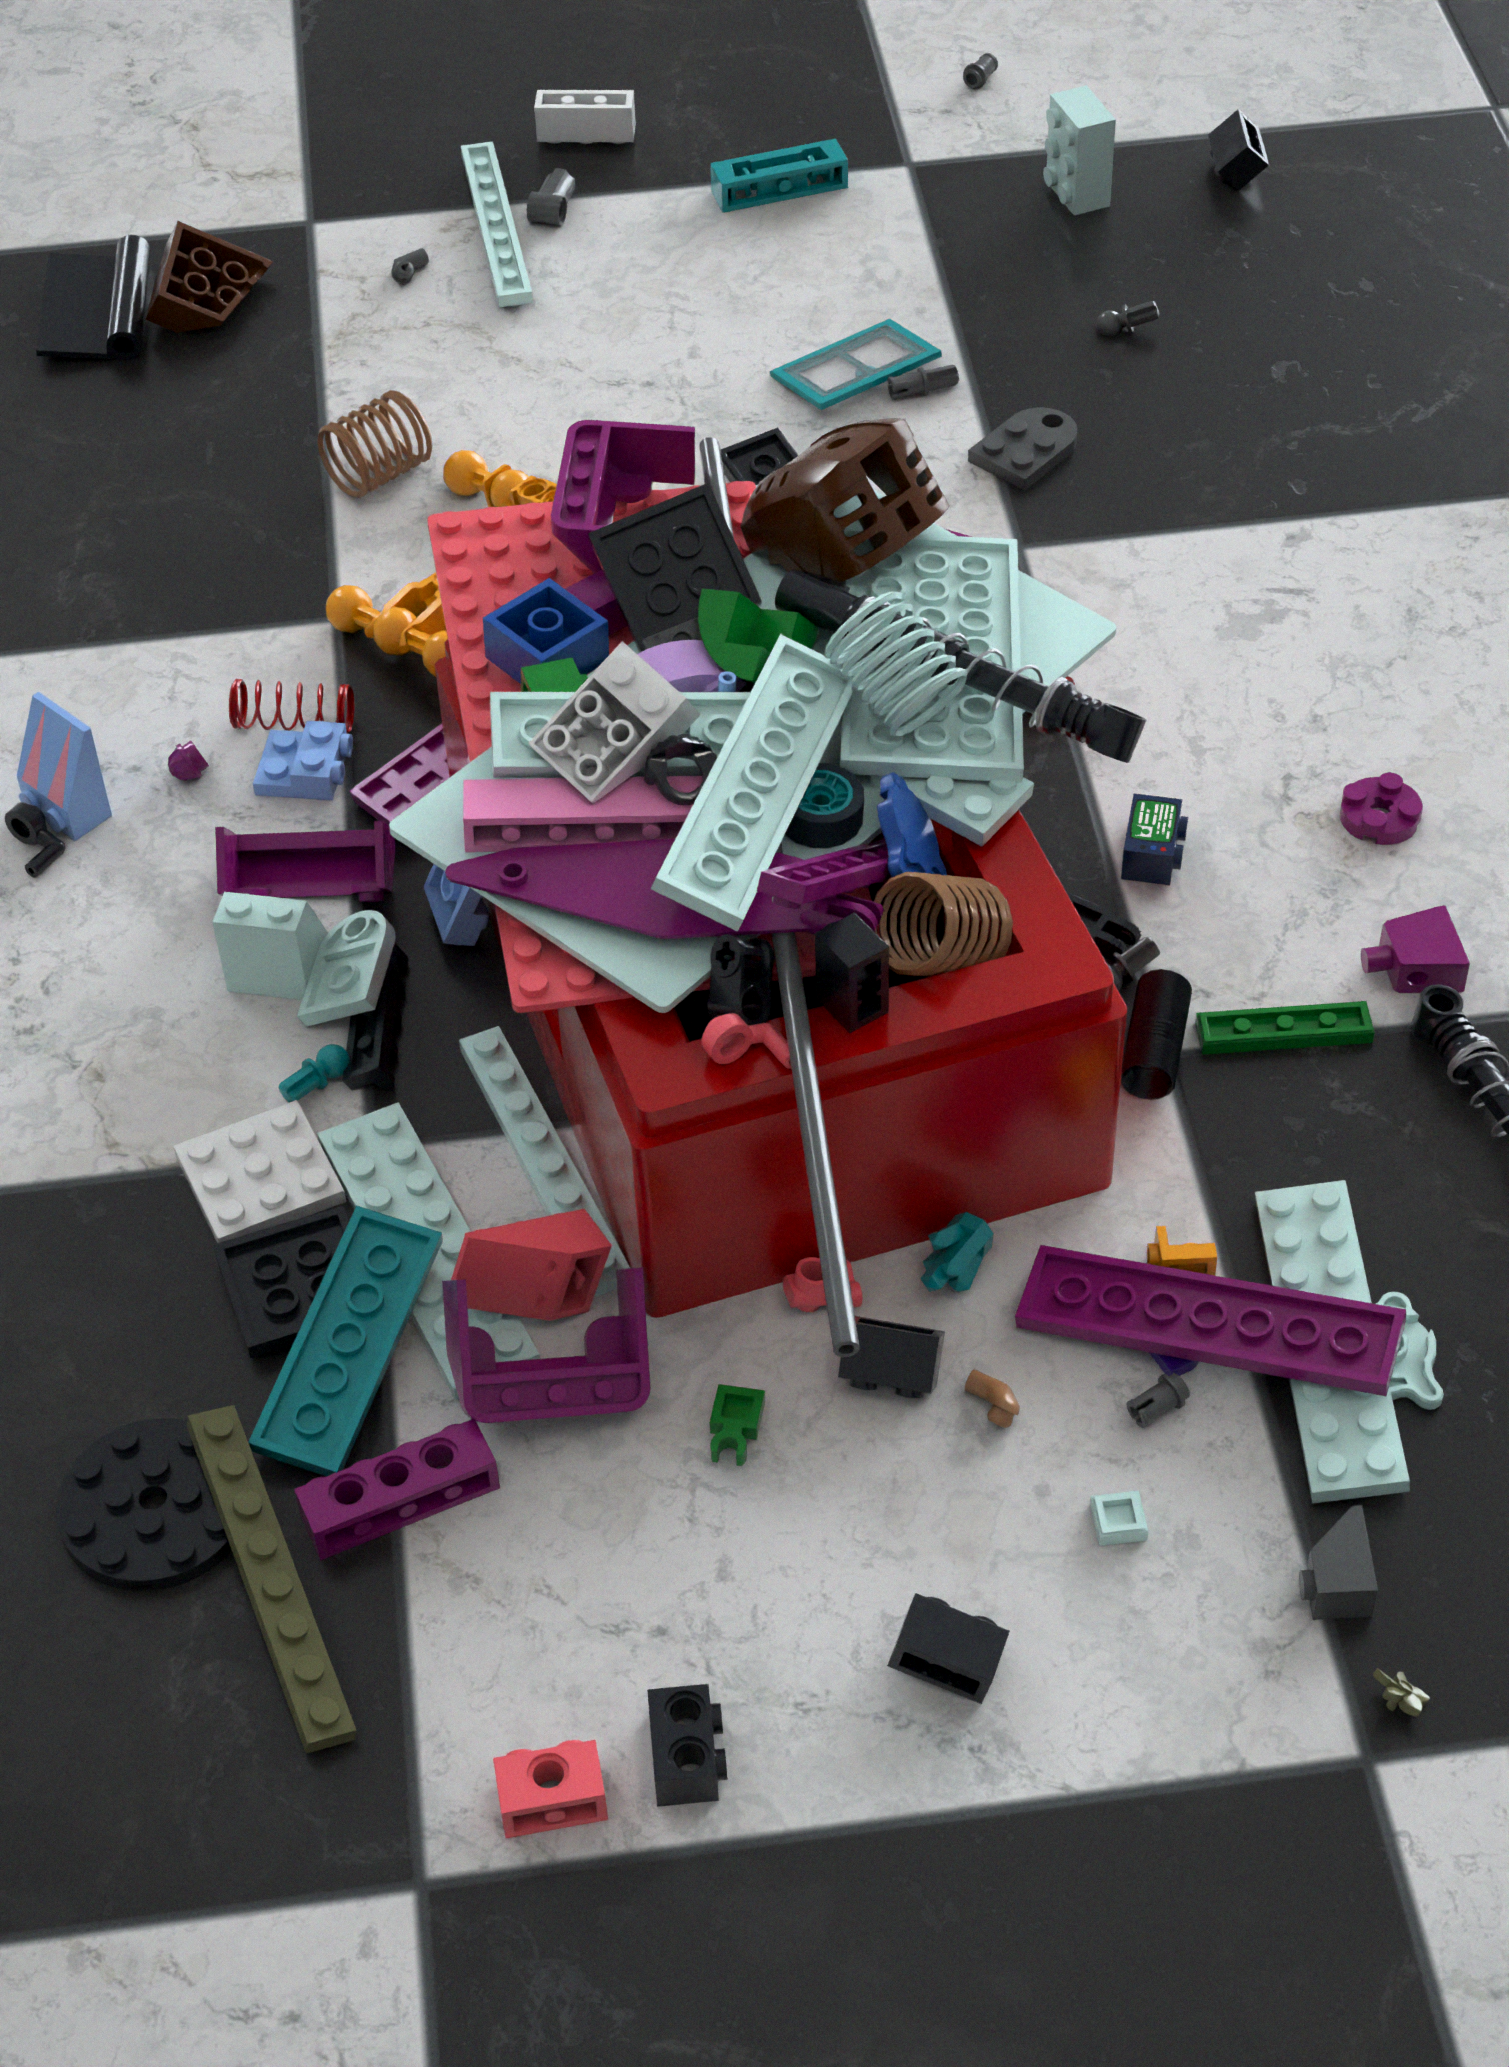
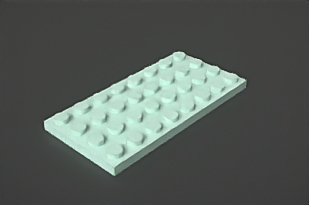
[840,531,1024,783]

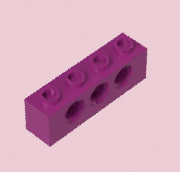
[294,1419,500,1560]

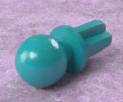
[278,1044,350,1103]

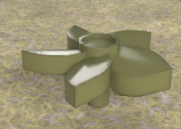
[1373,1668,1430,1717]

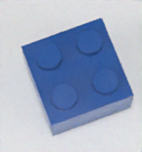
[483,578,609,684]

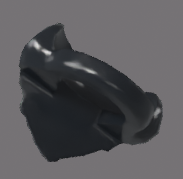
[644,733,717,805]

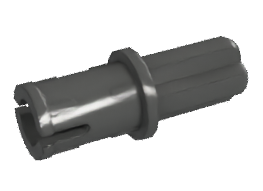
[887,365,959,400]

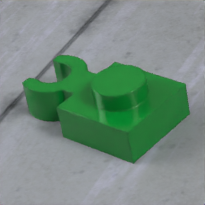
[709,1384,765,1466]

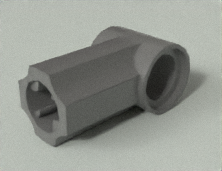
[526,168,575,226]

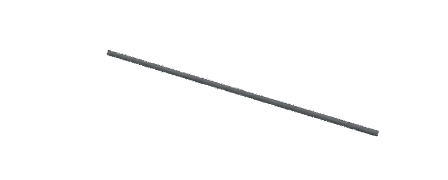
[699,437,860,1357]

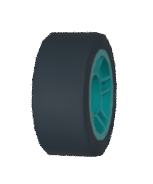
[785,763,864,848]

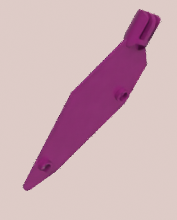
[445,838,884,939]

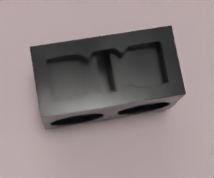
[647,1684,728,1807]

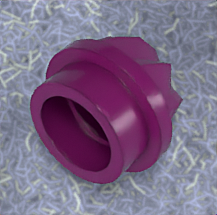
[168,740,209,781]

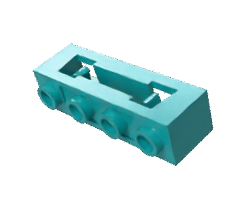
[710,138,848,213]

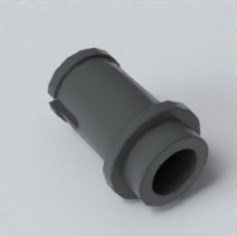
[963,53,998,88]
[1127,1373,1190,1428]

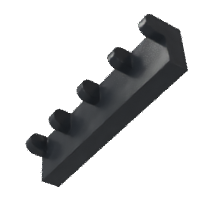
[342,943,409,1091]

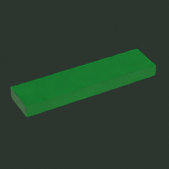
[1195,1001,1375,1055]

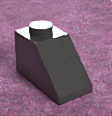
[1299,1505,1378,1620]

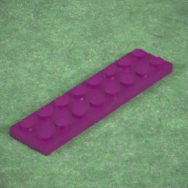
[1015,1245,1406,1396]

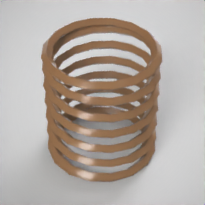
[317,390,433,498]
[873,872,1013,976]

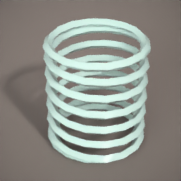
[825,591,967,736]

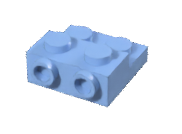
[253,721,353,801]
[423,864,489,946]

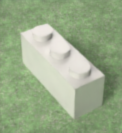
[534,90,636,144]

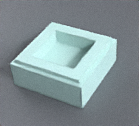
[1090,1490,1148,1546]

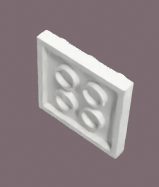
[173,1100,346,1244]

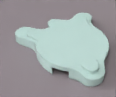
[1376,1292,1444,1410]

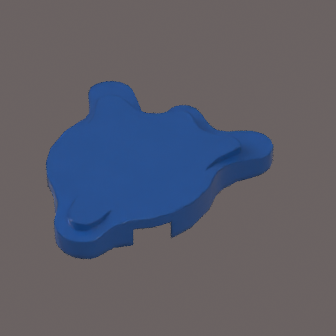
[877,772,947,877]

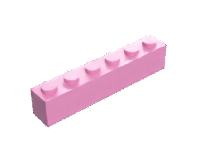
[463,776,702,852]

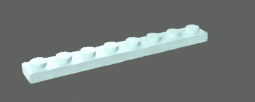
[461,141,533,307]
[459,1026,630,1297]

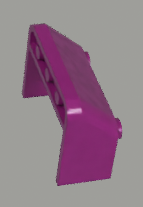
[551,420,695,573]
[215,821,395,902]
[442,1267,651,1423]

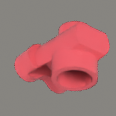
[783,1257,863,1312]

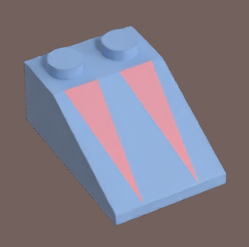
[17,692,112,841]

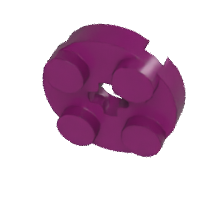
[1340,772,1423,845]

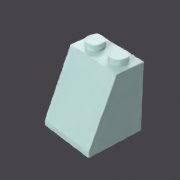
[213,892,328,1000]

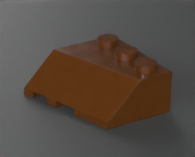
[145,221,273,333]

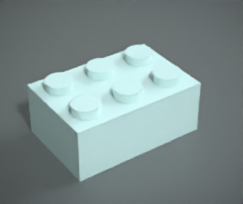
[1043,85,1116,216]

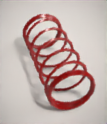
[228,679,355,734]

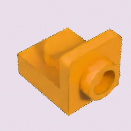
[1147,1226,1217,1276]

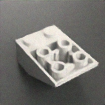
[528,641,701,804]

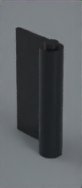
[36,235,150,360]

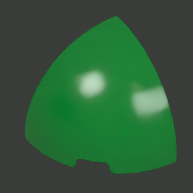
[698,588,819,684]

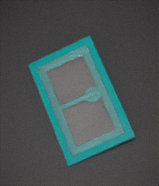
[770,319,942,410]

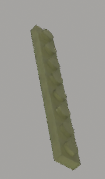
[187,1405,357,1754]

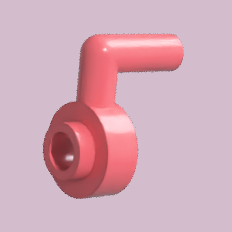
[701,1013,791,1069]

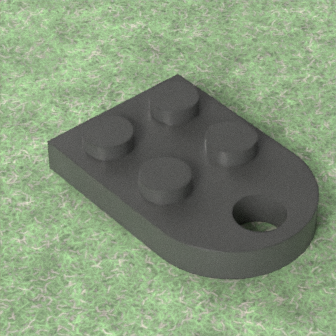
[968,407,1077,491]

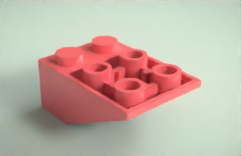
[451,1208,612,1321]

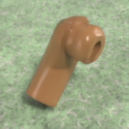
[964,1369,1020,1428]

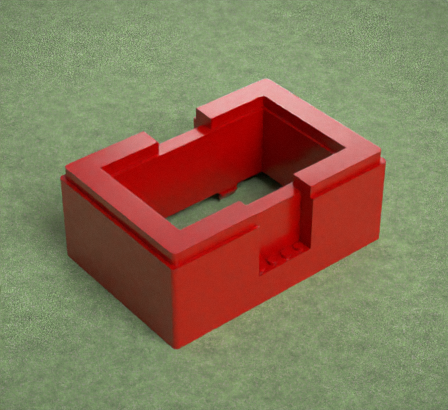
[435,639,1127,1318]

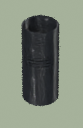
[1121,969,1192,1100]

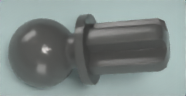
[1096,301,1159,336]
[1107,937,1161,991]

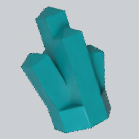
[920,1212,994,1292]

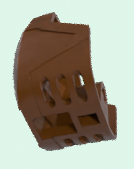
[741,418,950,582]

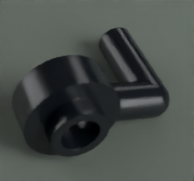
[5,802,65,878]

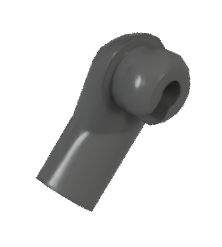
[391,248,429,284]

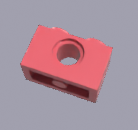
[493,1740,608,1838]

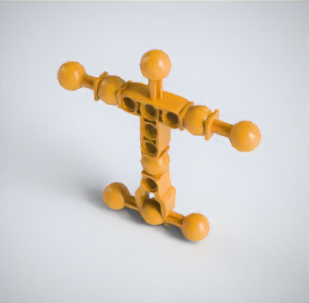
[326,450,557,677]

